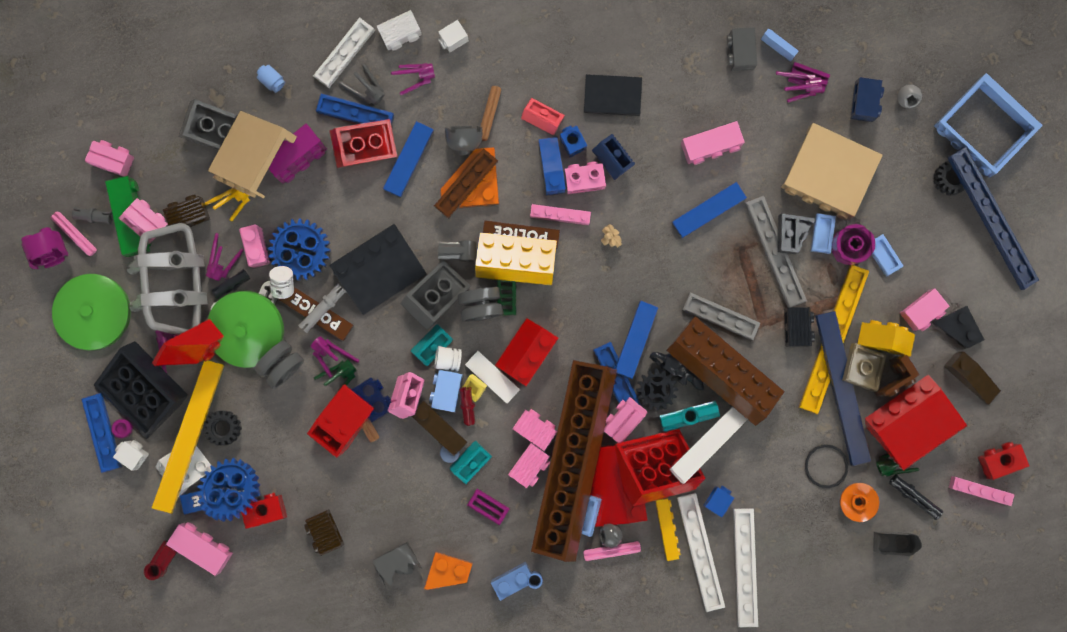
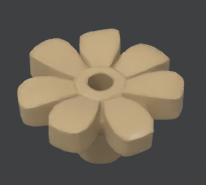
[601,224,622,248]

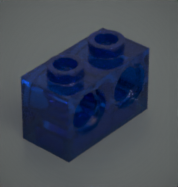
[351,377,391,423]

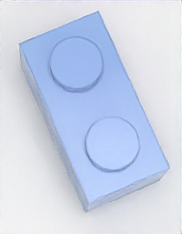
[429,370,463,412]

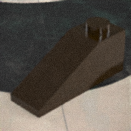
[944,351,1001,405]
[412,401,468,456]

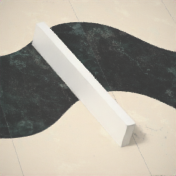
[669,407,748,484]
[677,493,725,612]
[733,508,758,627]

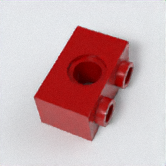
[978,442,1030,480]
[241,492,287,529]

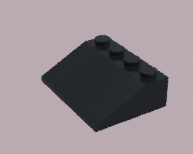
[329,224,427,315]
[94,341,188,439]

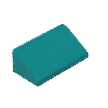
[411,324,454,367]
[449,441,492,484]

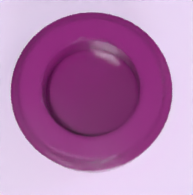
[112,419,133,438]

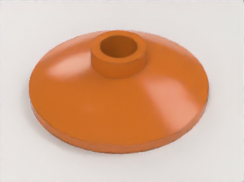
[840,483,879,522]

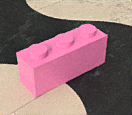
[681,121,745,165]
[166,522,233,576]

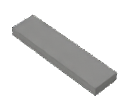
[682,292,760,341]

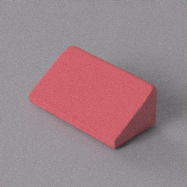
[521,98,565,135]

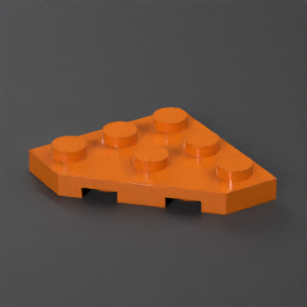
[441,147,499,208]

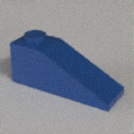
[539,137,566,196]

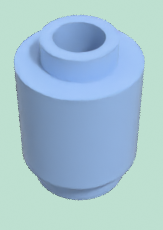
[257,65,285,93]

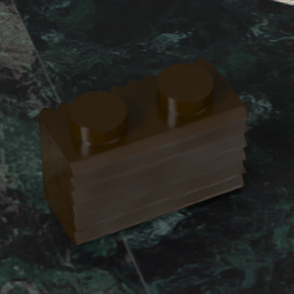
[163,195,210,233]
[304,509,345,556]

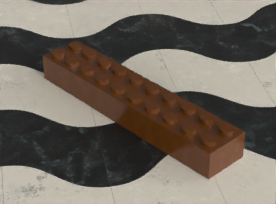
[531,360,617,562]

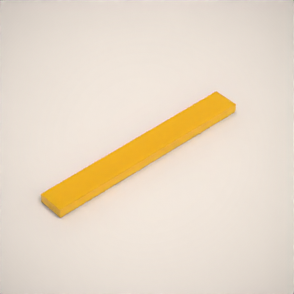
[799,265,869,414]
[152,361,224,514]

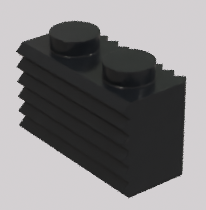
[784,307,815,347]

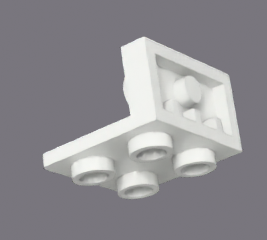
[155,446,212,497]

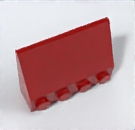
[865,375,967,471]
[615,429,706,507]
[590,445,648,527]

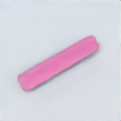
[51,212,97,256]
[583,541,641,561]

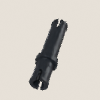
[889,474,943,520]

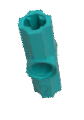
[659,401,720,432]

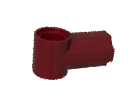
[144,540,177,580]

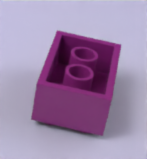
[268,123,327,184]

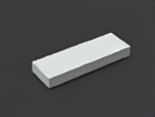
[465,351,520,404]

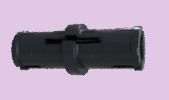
[211,269,251,300]

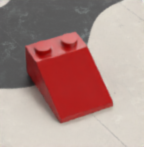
[329,119,397,168]
[152,319,224,366]

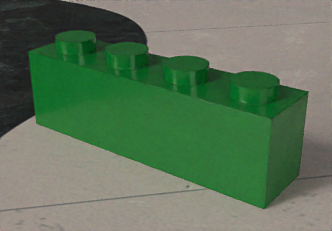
[105,176,151,257]

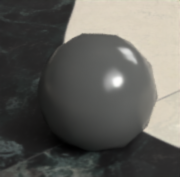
[599,524,623,548]

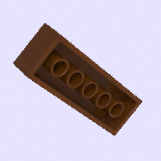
[666,316,785,426]

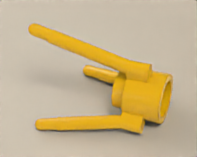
[205,188,250,221]

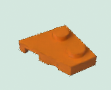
[424,552,473,590]

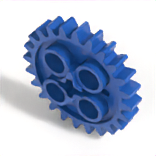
[268,218,331,281]
[197,458,260,522]

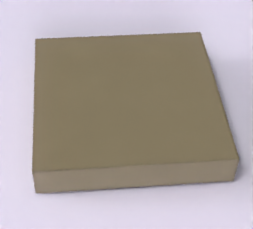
[842,343,886,392]

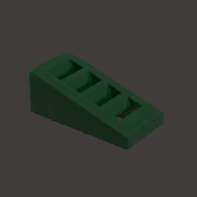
[497,280,516,315]

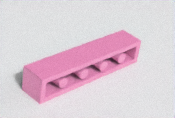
[530,204,591,225]
[949,476,1014,506]

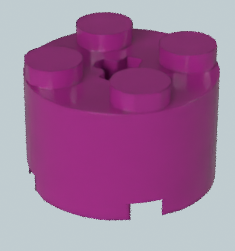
[831,224,875,265]
[21,227,68,269]

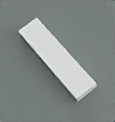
[313,17,375,88]

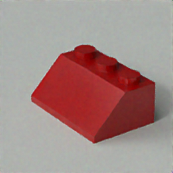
[495,318,559,387]

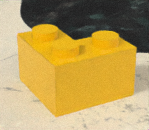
[858,320,915,357]

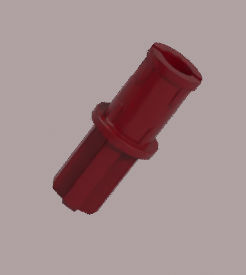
[459,387,475,426]

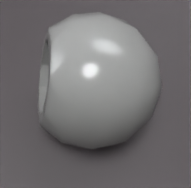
[897,84,922,109]

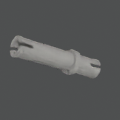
[298,283,347,333]

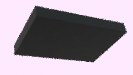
[584,74,642,116]

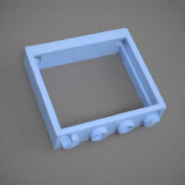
[934,73,1043,177]

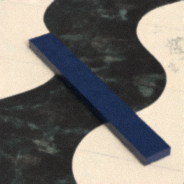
[947,147,1039,290]
[815,311,871,466]

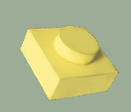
[463,374,487,402]

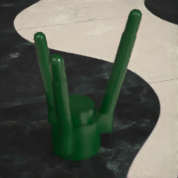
[314,359,357,395]
[876,453,920,477]

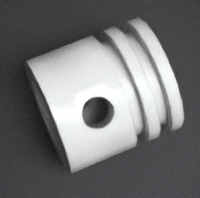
[269,266,294,299]
[434,346,461,372]

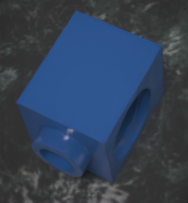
[560,126,587,158]
[703,486,734,517]

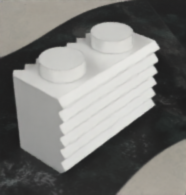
[377,10,422,50]

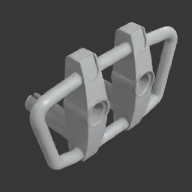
[126,223,208,335]

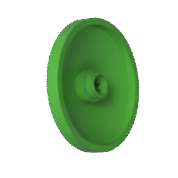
[52,274,131,350]
[208,291,284,368]

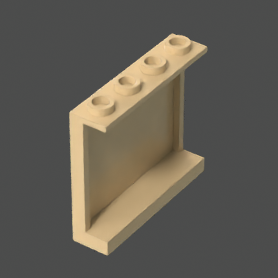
[208,111,297,198]
[781,123,883,220]

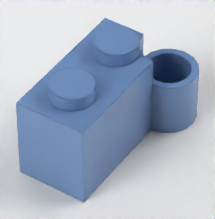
[491,562,543,601]

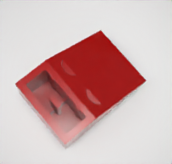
[307,384,375,458]

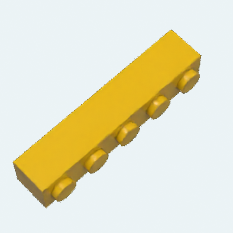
[655,498,681,561]

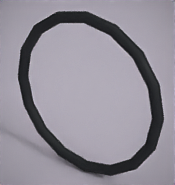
[805,444,849,488]

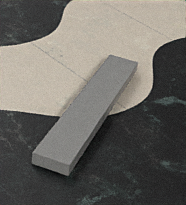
[745,196,807,308]

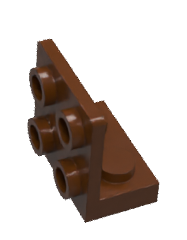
[874,355,920,397]

